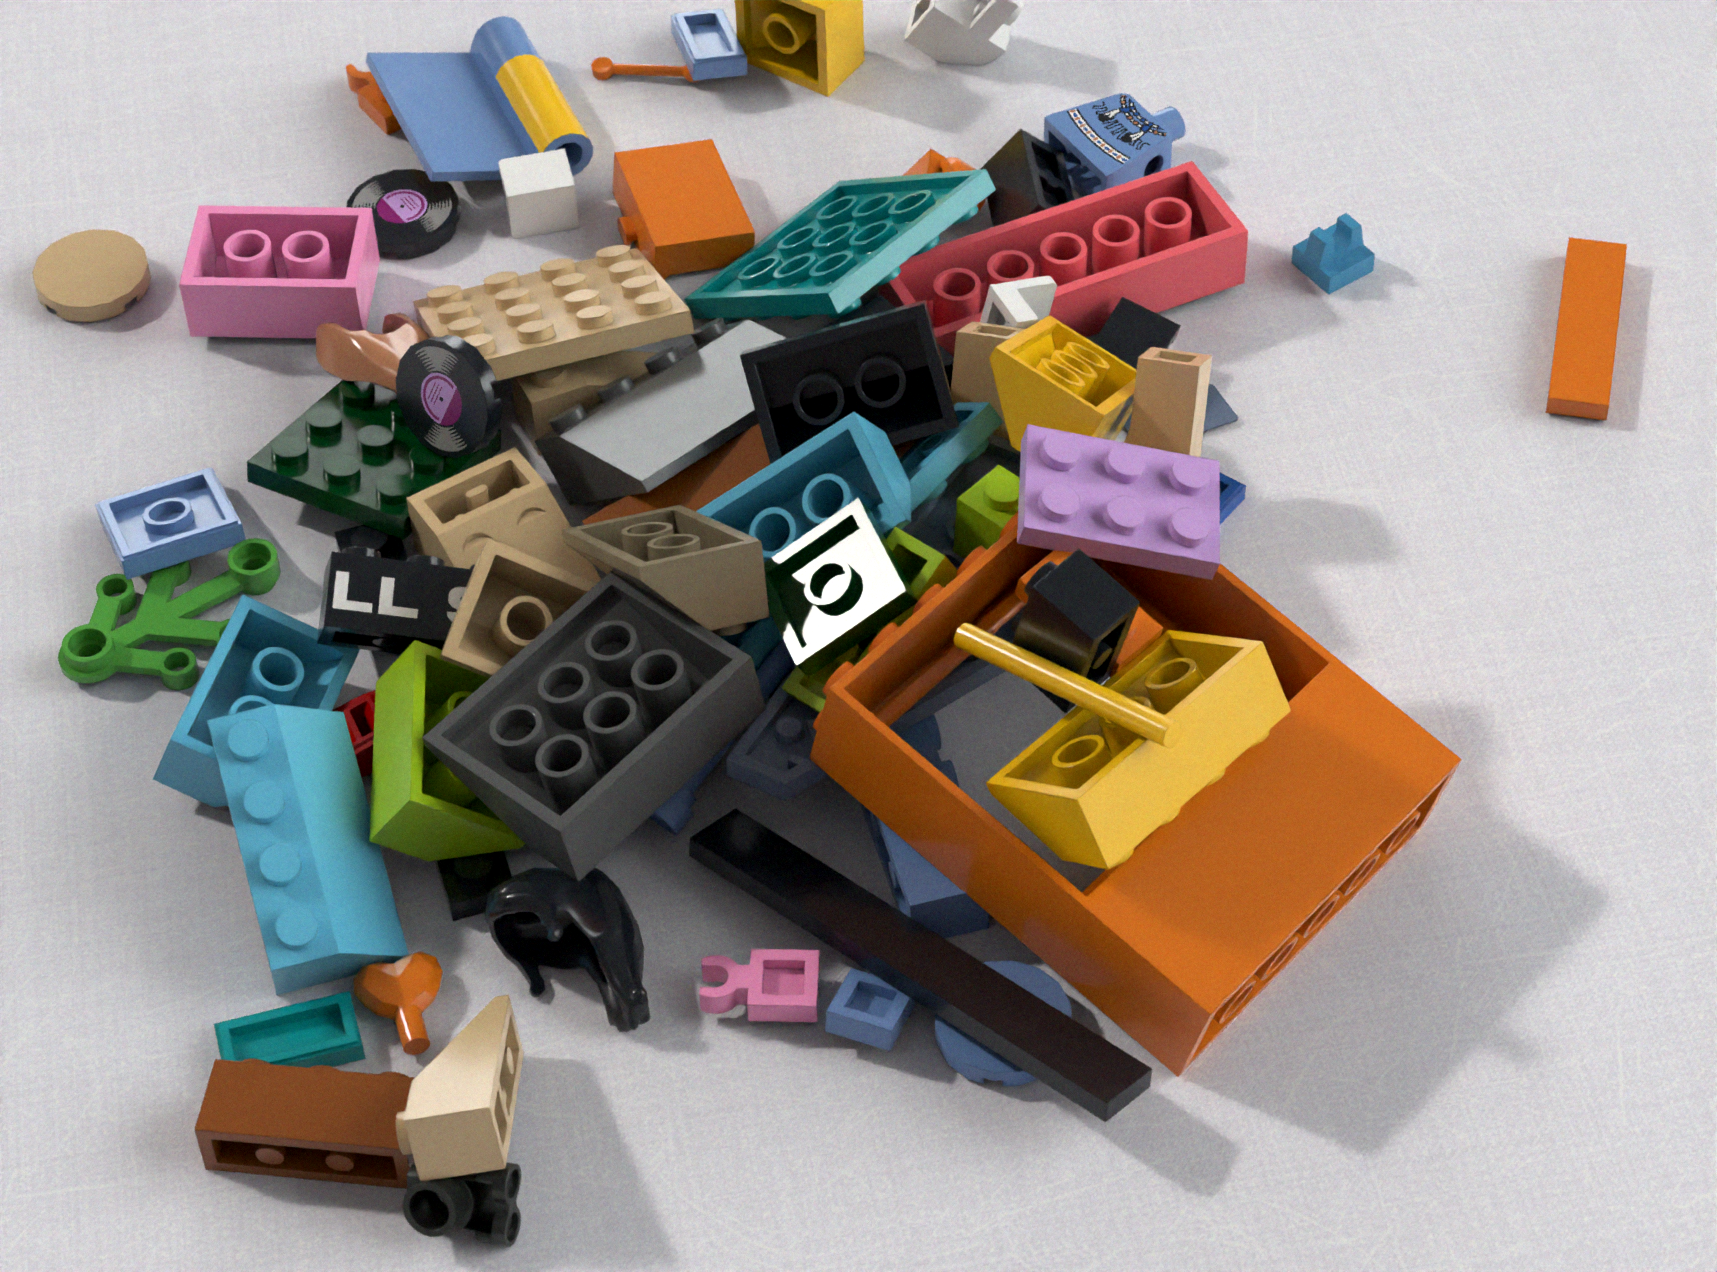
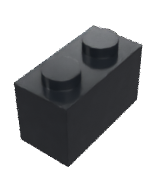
[1011,548,1140,714]

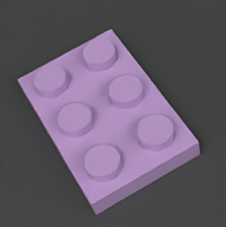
[1017,424,1220,580]

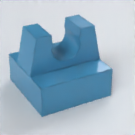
[1291,213,1375,295]

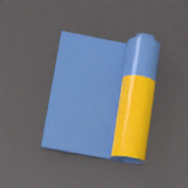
[365,16,593,182]

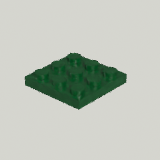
[247,380,501,540]

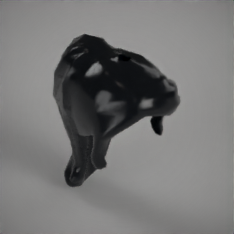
[485,867,650,1032]

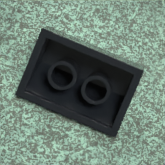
[740,300,959,464]

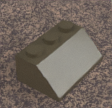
[562,505,769,636]

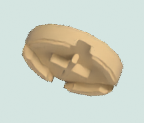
[32,229,151,322]

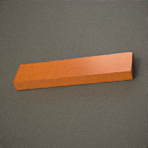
[1546,237,1627,421]

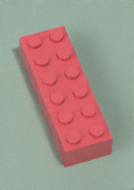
[878,161,1248,357]

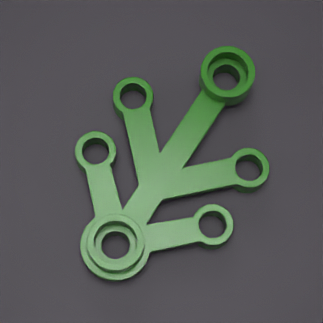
[58,538,281,691]

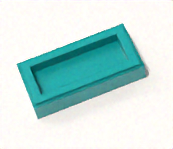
[214,991,366,1068]

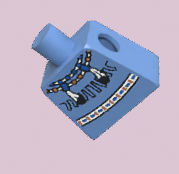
[1044,93,1186,197]

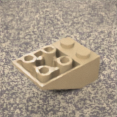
[406,447,601,583]

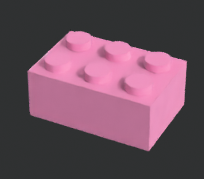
[179,205,380,338]

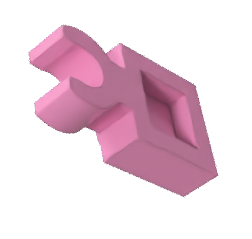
[699,949,820,1022]

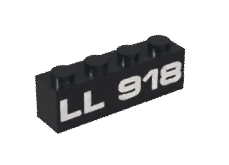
[317,547,475,654]

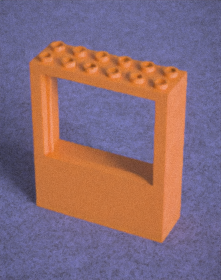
[809,512,1462,1077]

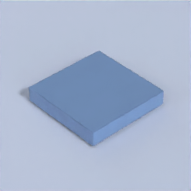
[95,467,246,580]

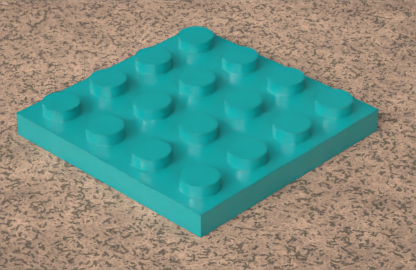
[685,169,996,322]

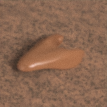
[316,312,429,395]

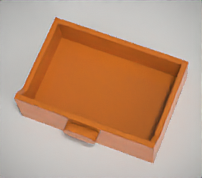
[612,139,755,280]

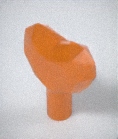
[353,951,443,1055]

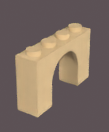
[951,321,1212,457]

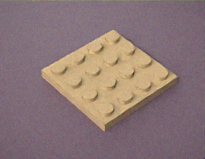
[413,245,695,381]

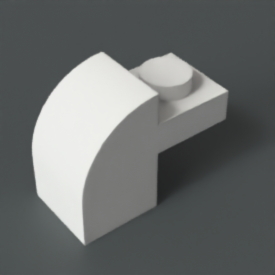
[904,0,1025,66]

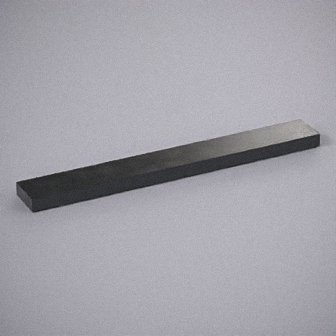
[689,808,1152,1122]

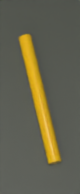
[954,623,1182,748]

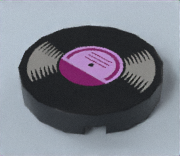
[346,169,460,259]
[395,335,502,458]

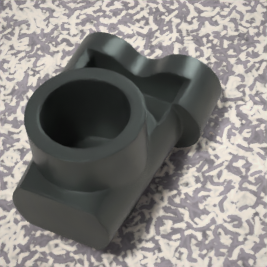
[402,1162,521,1247]

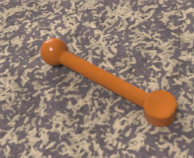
[591,57,700,83]

